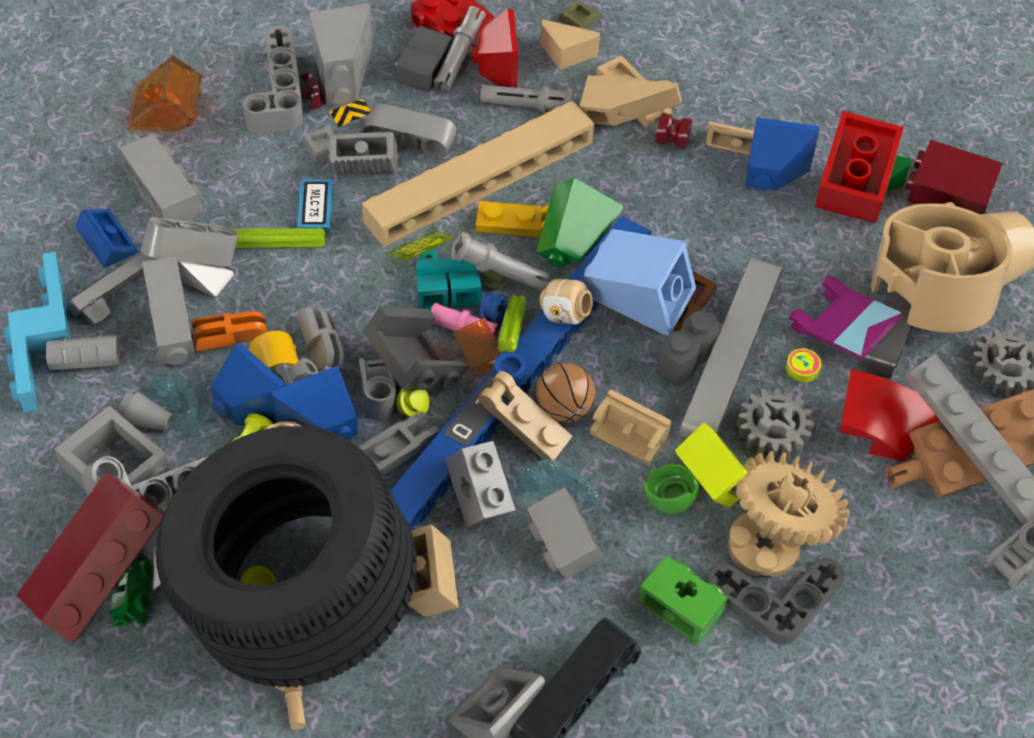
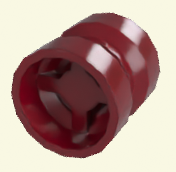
[655,112,693,149]

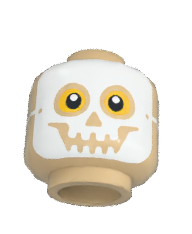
[540,279,593,325]

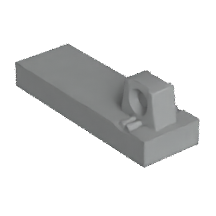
[67,253,156,326]

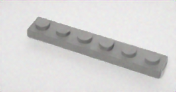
[905,353,1034,538]

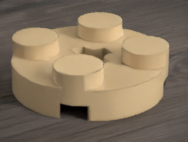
[728,512,801,578]

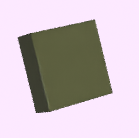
[559,0,600,29]

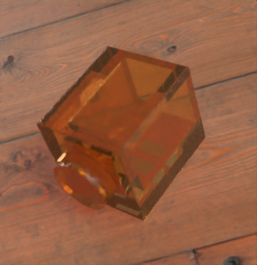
[453,318,502,375]

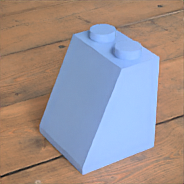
[584,229,696,336]

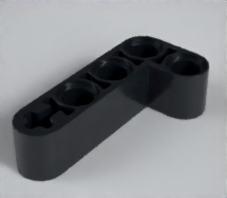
[510,617,641,738]

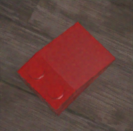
[814,111,904,223]

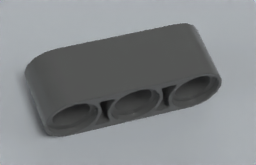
[859,291,913,378]

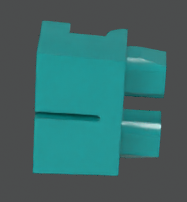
[416,250,482,310]

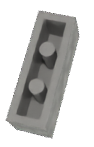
[119,133,202,221]

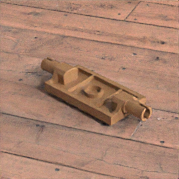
[885,389,1034,499]

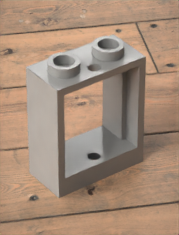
[54,405,170,493]

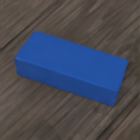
[75,209,139,268]

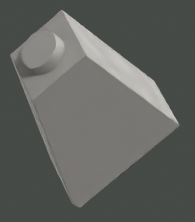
[142,256,196,365]

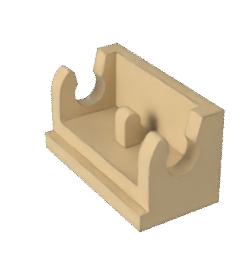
[589,389,671,465]

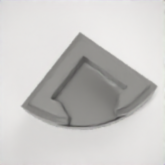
[302,126,333,162]

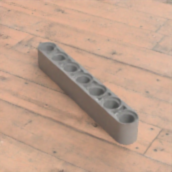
[679,258,783,439]

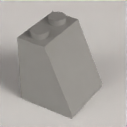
[309,3,373,105]

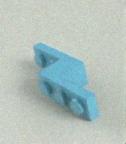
[3,252,71,413]

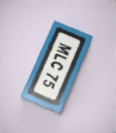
[297,179,333,234]

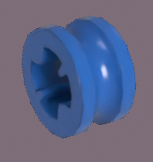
[480,293,508,324]

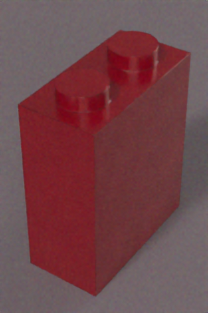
[905,140,1003,215]

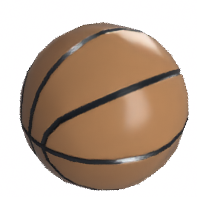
[535,362,596,424]

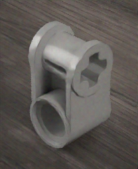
[359,358,397,421]
[986,520,1034,589]

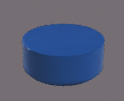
[493,352,528,386]

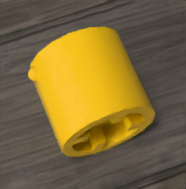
[248,331,299,381]

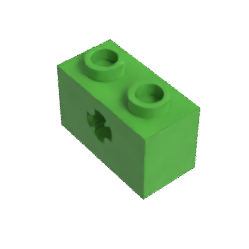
[638,556,728,645]

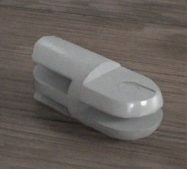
[297,308,344,371]

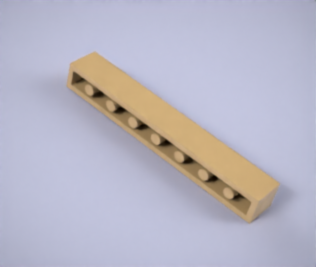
[362,101,594,247]

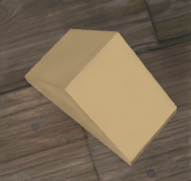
[540,19,600,70]

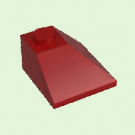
[471,9,518,88]

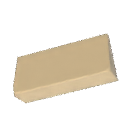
[705,121,754,155]

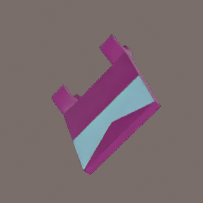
[789,276,902,360]

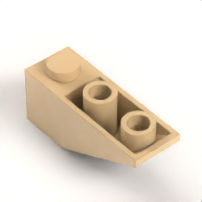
[579,75,682,126]

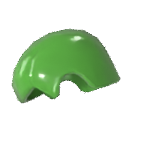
[643,464,699,515]

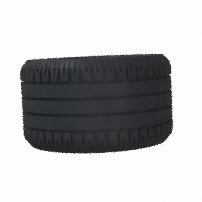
[156,426,417,688]

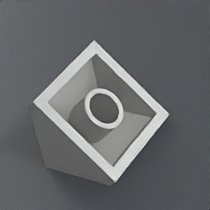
[447,666,545,738]

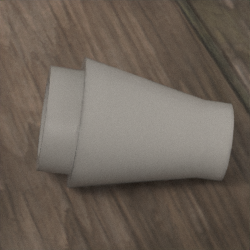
[118,392,173,433]

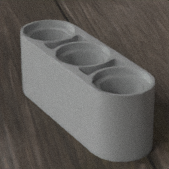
[362,103,457,159]
[141,217,239,267]

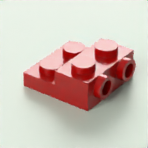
[411,0,494,37]

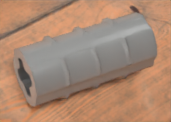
[46,335,120,371]

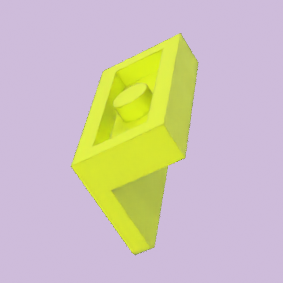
[675,423,747,509]

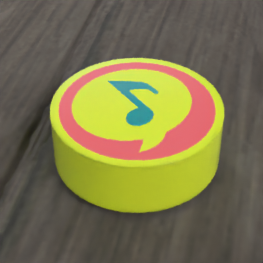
[786,348,821,382]

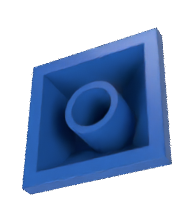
[745,117,820,190]
[211,342,286,425]
[271,366,358,441]

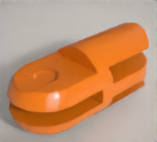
[192,311,267,352]

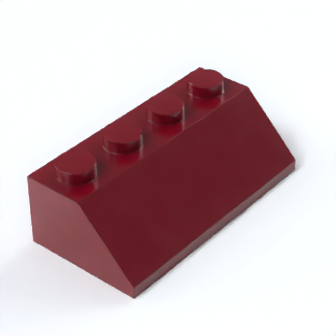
[16,471,165,643]

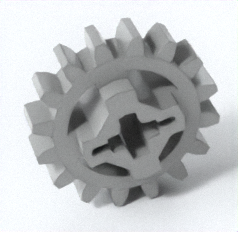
[970,329,1034,397]
[736,388,814,460]

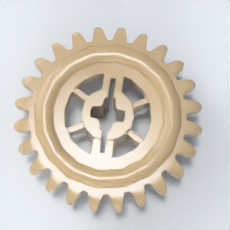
[735,451,850,546]

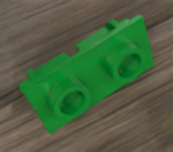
[110,553,154,627]

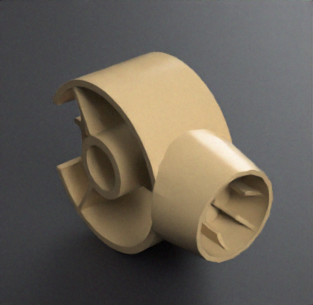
[871,204,1034,333]

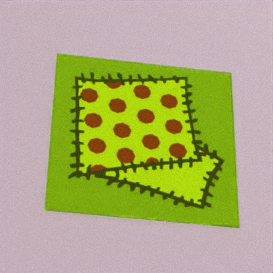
[386,230,456,261]

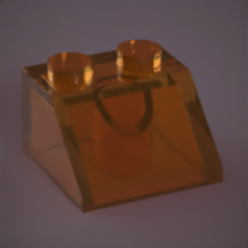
[126,55,202,132]

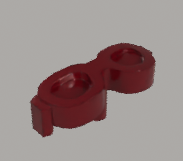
[301,72,325,110]

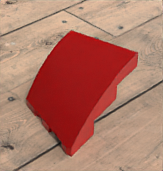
[839,369,939,461]

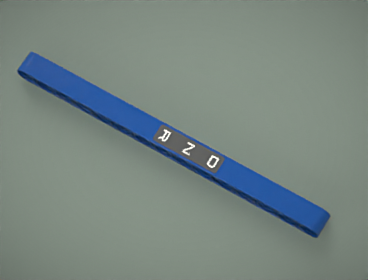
[390,216,652,531]

